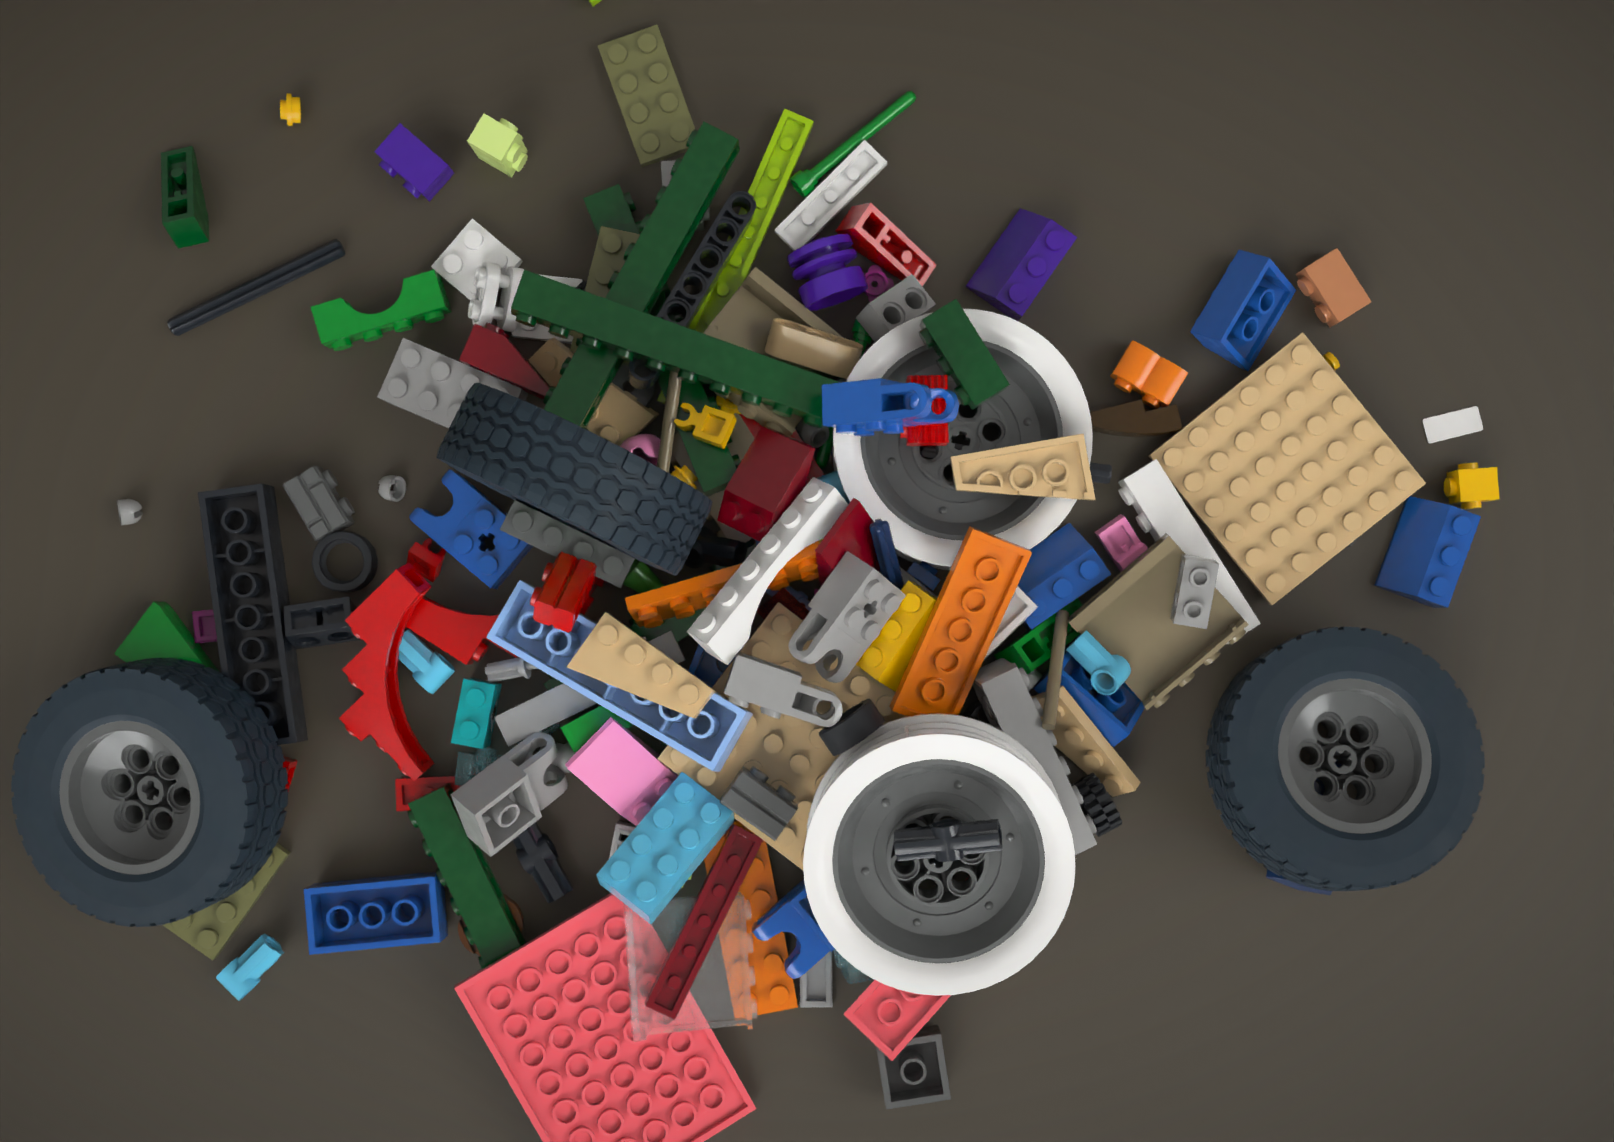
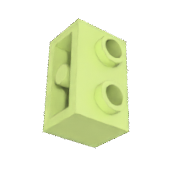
[467,113,528,178]

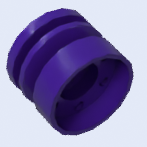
[787,234,868,311]

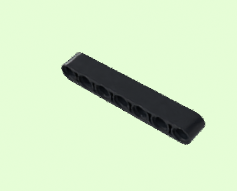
[628,191,756,390]

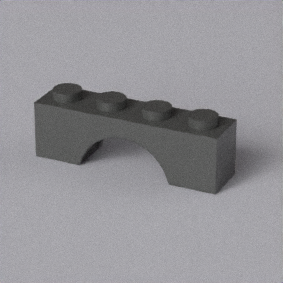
[500,500,635,588]

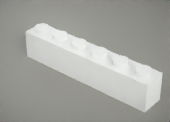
[1118,459,1261,644]

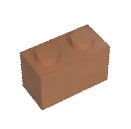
[1296,248,1372,328]

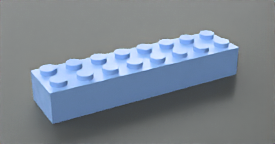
[486,580,753,772]

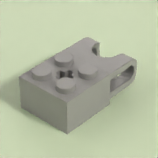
[788,551,906,683]
[724,652,843,727]
[451,732,568,857]

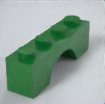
[311,270,452,351]

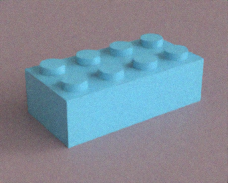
[596,772,734,924]

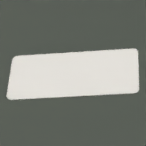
[1423,406,1483,443]

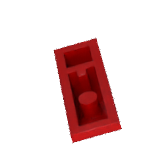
[835,202,937,287]

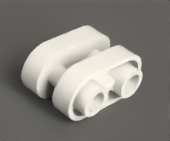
[468,262,524,332]

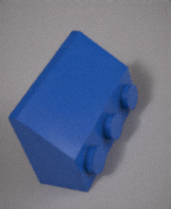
[1190,250,1296,371]
[1374,496,1481,608]
[1018,523,1111,630]
[1033,635,1145,747]

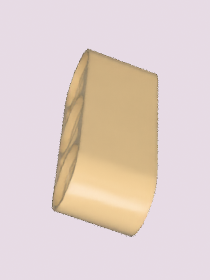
[764,318,863,379]

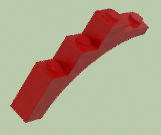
[339,563,435,781]
[406,576,607,665]

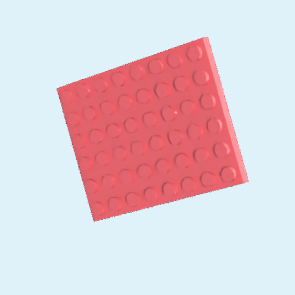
[454,893,757,1142]

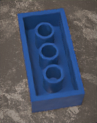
[304,872,448,955]

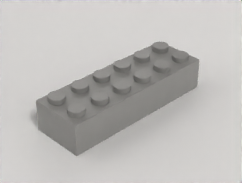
[972,658,1097,855]

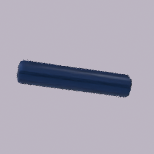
[869,518,904,590]

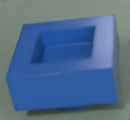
[906,561,940,591]

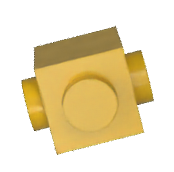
[1444,462,1500,509]

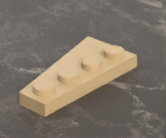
[529,338,659,446]
[950,433,1096,501]
[567,612,715,719]
[1031,685,1141,797]

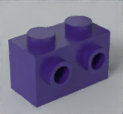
[374,123,455,202]

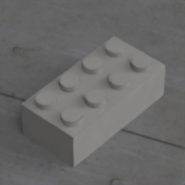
[377,338,528,429]

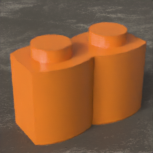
[1110,340,1188,409]

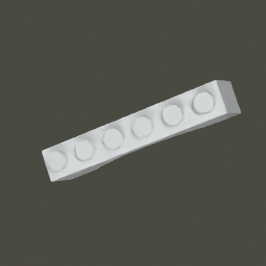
[687,477,848,665]

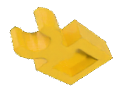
[674,403,737,449]

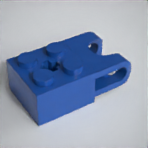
[822,378,959,437]
[409,469,533,589]
[752,879,835,979]

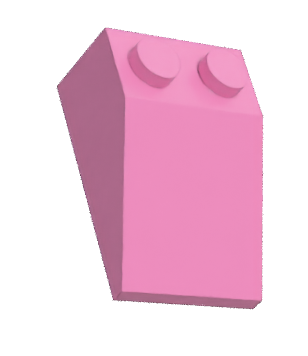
[565,717,679,826]

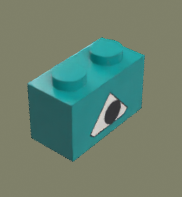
[451,678,502,749]

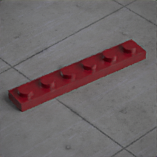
[644,824,763,1020]

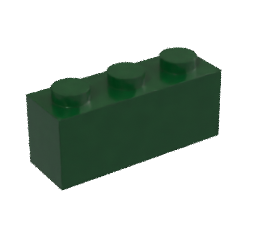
[918,299,1010,410]

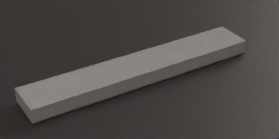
[494,631,686,747]

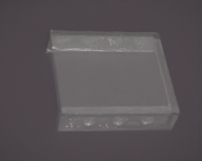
[623,892,757,1041]

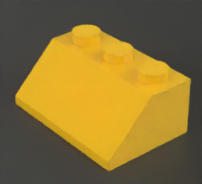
[856,580,937,692]

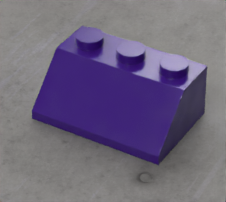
[966,208,1077,322]

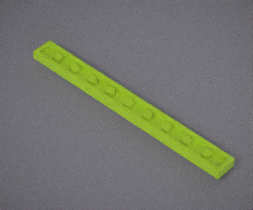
[657,108,814,405]

